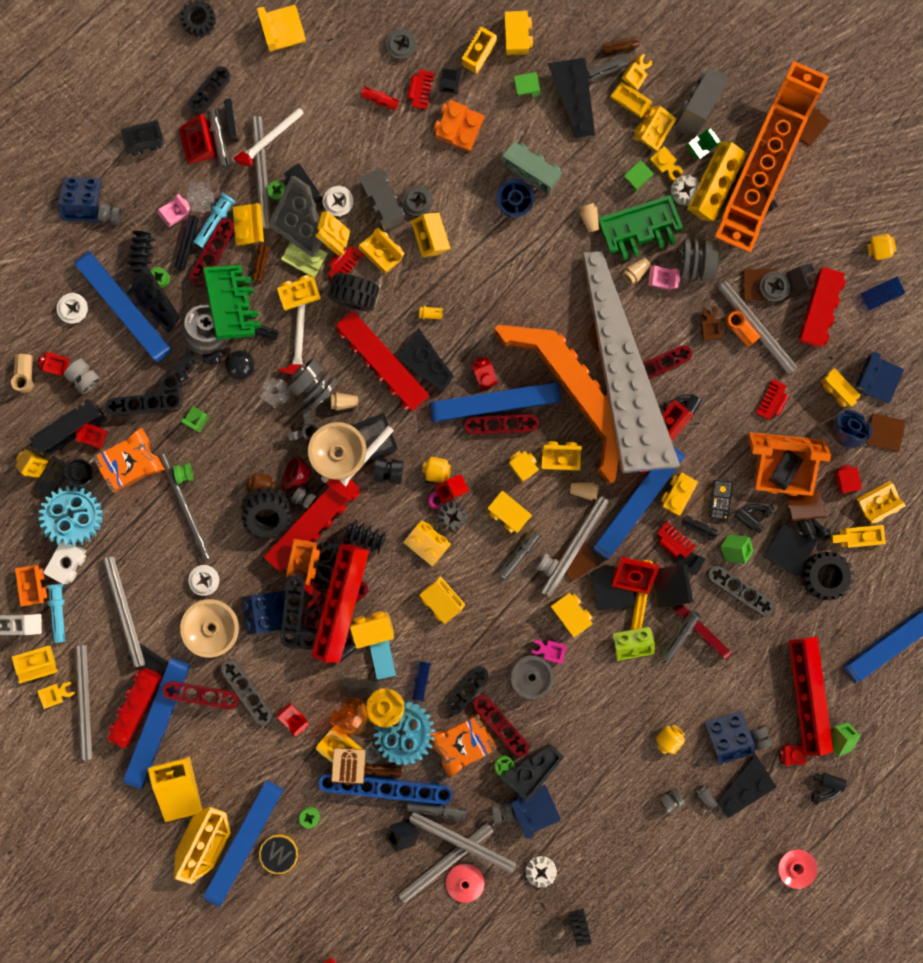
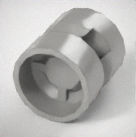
[63,359,100,395]

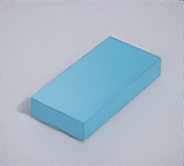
[370,640,396,680]

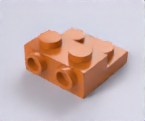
[433,100,485,152]

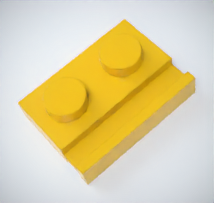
[233,203,264,246]
[315,211,350,256]
[12,645,58,684]

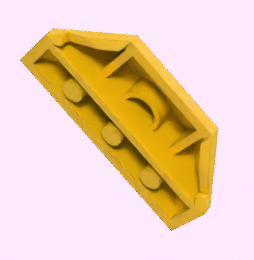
[174,807,231,884]

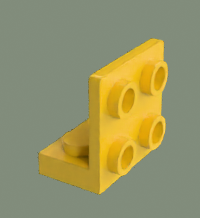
[257,5,306,52]

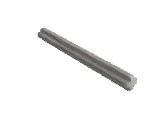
[251,116,271,229]
[718,281,797,374]
[541,496,608,597]
[103,556,145,668]
[75,645,92,760]
[409,812,516,873]
[399,823,493,903]

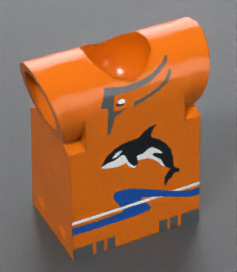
[93,428,165,493]
[429,713,496,779]

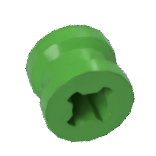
[267,181,286,203]
[151,267,170,288]
[174,462,194,484]
[495,755,514,775]
[299,807,320,828]

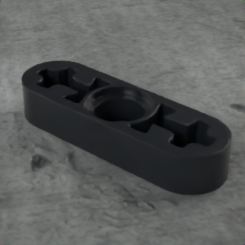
[189,66,231,115]
[447,666,488,714]

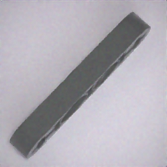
[708,566,774,615]
[221,660,273,725]

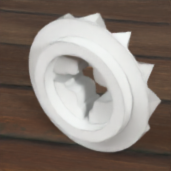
[671,175,699,206]
[323,186,353,217]
[57,293,88,324]
[188,565,220,596]
[526,856,557,888]

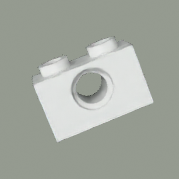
[44,541,87,584]

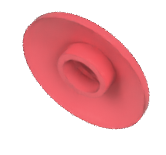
[778,849,817,889]
[446,863,484,903]

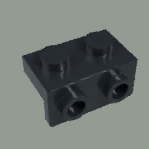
[121,119,165,156]

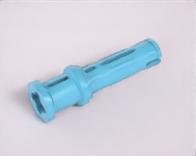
[193,192,236,248]
[46,584,66,643]

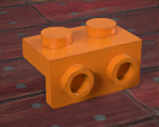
[286,539,320,585]
[15,565,47,607]

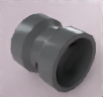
[98,202,123,225]
[291,486,317,511]
[749,725,773,750]
[659,788,686,814]
[492,802,514,824]

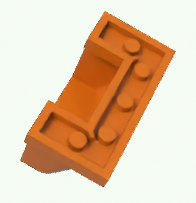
[748,432,831,496]

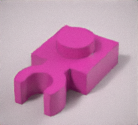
[531,640,567,664]

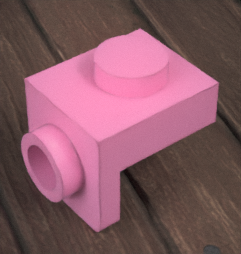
[157,194,190,227]
[648,266,680,289]

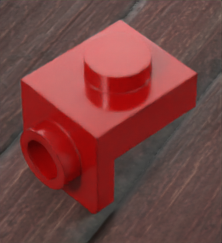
[471,357,498,390]
[75,423,108,449]
[304,579,324,608]
[276,702,309,737]

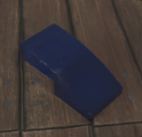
[861,276,906,310]

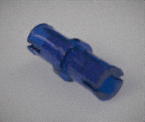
[412,661,431,701]

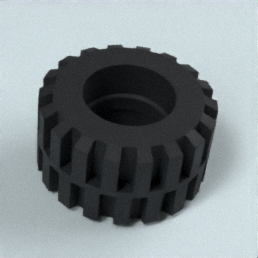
[327,273,380,311]
[241,486,291,540]
[801,552,854,600]

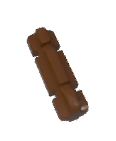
[602,36,640,54]
[252,244,269,282]
[364,764,402,778]

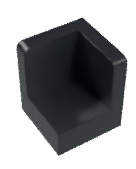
[439,66,461,94]
[786,263,814,294]
[674,549,706,576]
[386,819,420,852]

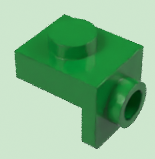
[686,128,720,161]

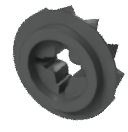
[386,29,416,60]
[403,186,433,217]
[759,271,790,302]
[437,501,468,532]

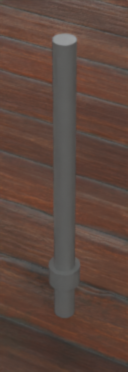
[158,453,211,561]

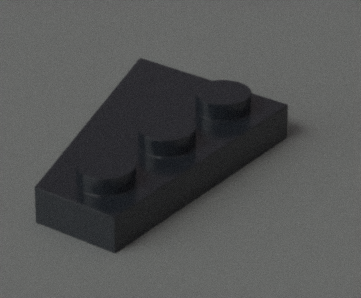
[128,266,180,332]
[397,328,454,392]
[498,743,564,802]
[717,754,777,818]

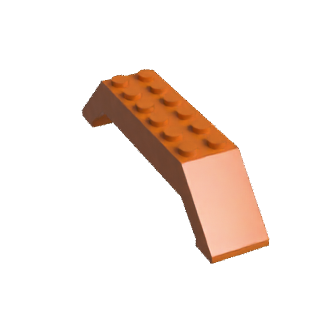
[715,61,829,253]
[494,325,619,485]

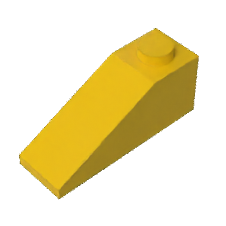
[15,449,49,478]

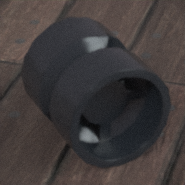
[374,458,403,485]

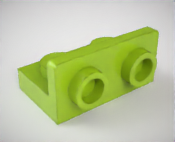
[613,627,655,661]

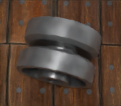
[184,305,226,355]
[510,655,554,699]

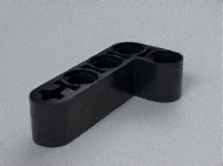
[105,373,183,417]
[281,570,317,650]

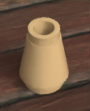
[579,203,599,233]
[622,258,651,285]
[330,392,358,411]
[570,482,599,501]

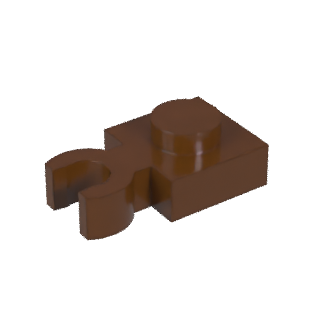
[701,306,723,341]

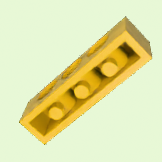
[687,142,747,221]

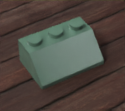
[502,142,562,196]

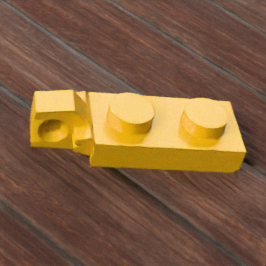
[830,525,886,548]

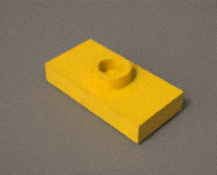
[610,81,653,118]

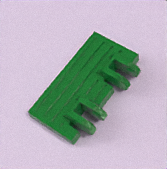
[598,195,683,260]
[202,265,261,340]

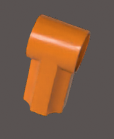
[724,311,760,348]

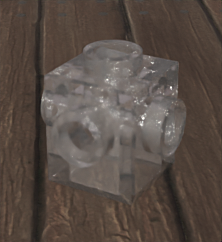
[187,181,215,212]
[260,378,290,409]

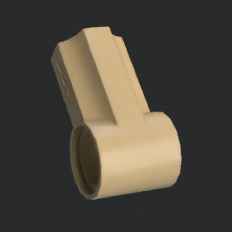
[11,354,34,394]

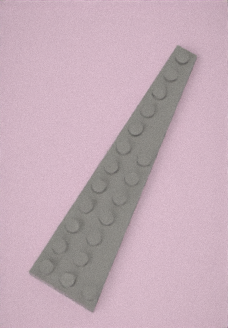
[582,252,680,473]

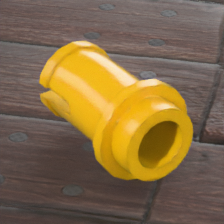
[419,305,443,320]

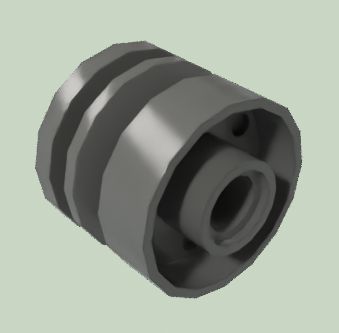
[679,238,720,281]
[287,358,338,409]

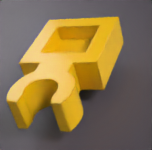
[622,54,652,90]
[649,146,683,182]
[37,682,75,709]

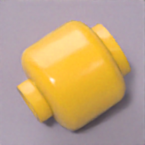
[867,233,896,260]
[422,457,451,483]
[656,725,685,754]

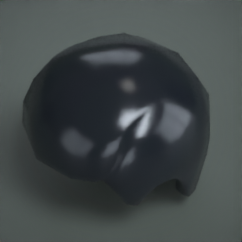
[226,350,255,380]
[64,458,94,487]

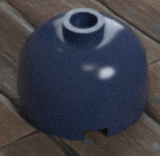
[496,179,534,218]
[832,410,873,449]

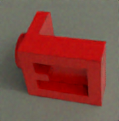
[37,352,70,377]
[779,744,807,766]

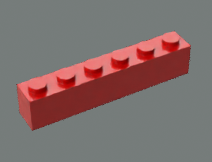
[336,310,430,412]
[264,479,361,573]
[311,544,369,663]
[788,636,833,756]

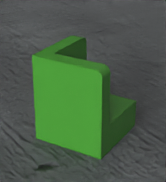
[513,72,540,97]
[624,160,654,193]
[181,406,210,432]
[721,535,754,564]
[831,722,861,756]

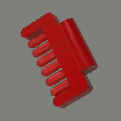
[407,70,435,110]
[328,246,363,278]
[755,379,789,420]
[657,522,696,558]

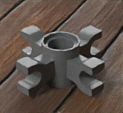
[287,409,326,442]

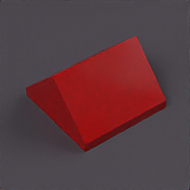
[178,114,216,164]
[612,557,659,594]

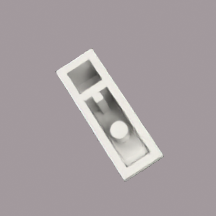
[0,614,42,635]

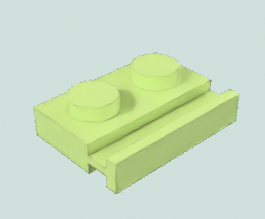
[281,242,328,278]

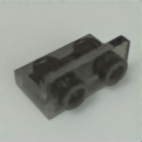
[339,677,380,699]

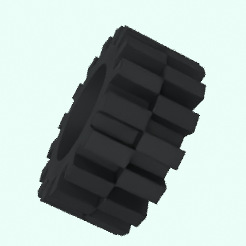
[180,0,216,37]
[568,909,592,947]

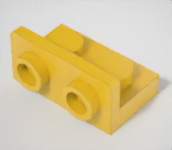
[633,106,676,151]
[277,275,321,311]

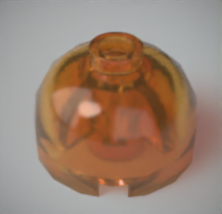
[329,698,369,735]

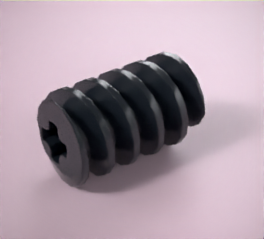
[126,230,156,272]
[343,520,386,555]

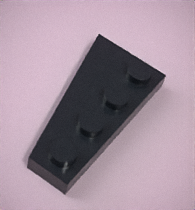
[547,58,595,138]

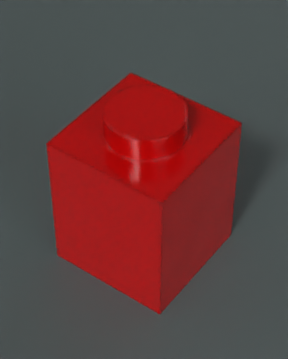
[834,464,862,494]
[434,474,469,503]

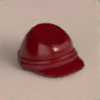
[281,456,311,491]

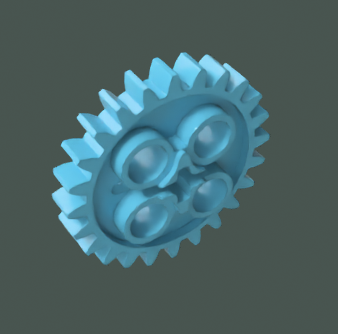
[38,486,103,547]
[374,702,435,765]

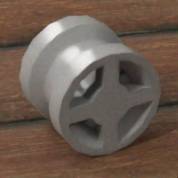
[536,553,559,577]

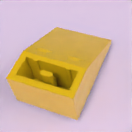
[148,756,203,822]

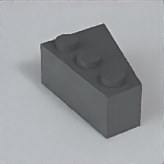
[675,67,729,139]
[359,168,406,232]

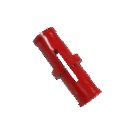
[360,86,400,112]

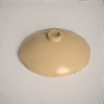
[308,422,367,480]
[180,599,239,658]

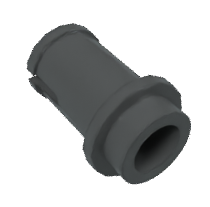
[695,784,718,810]

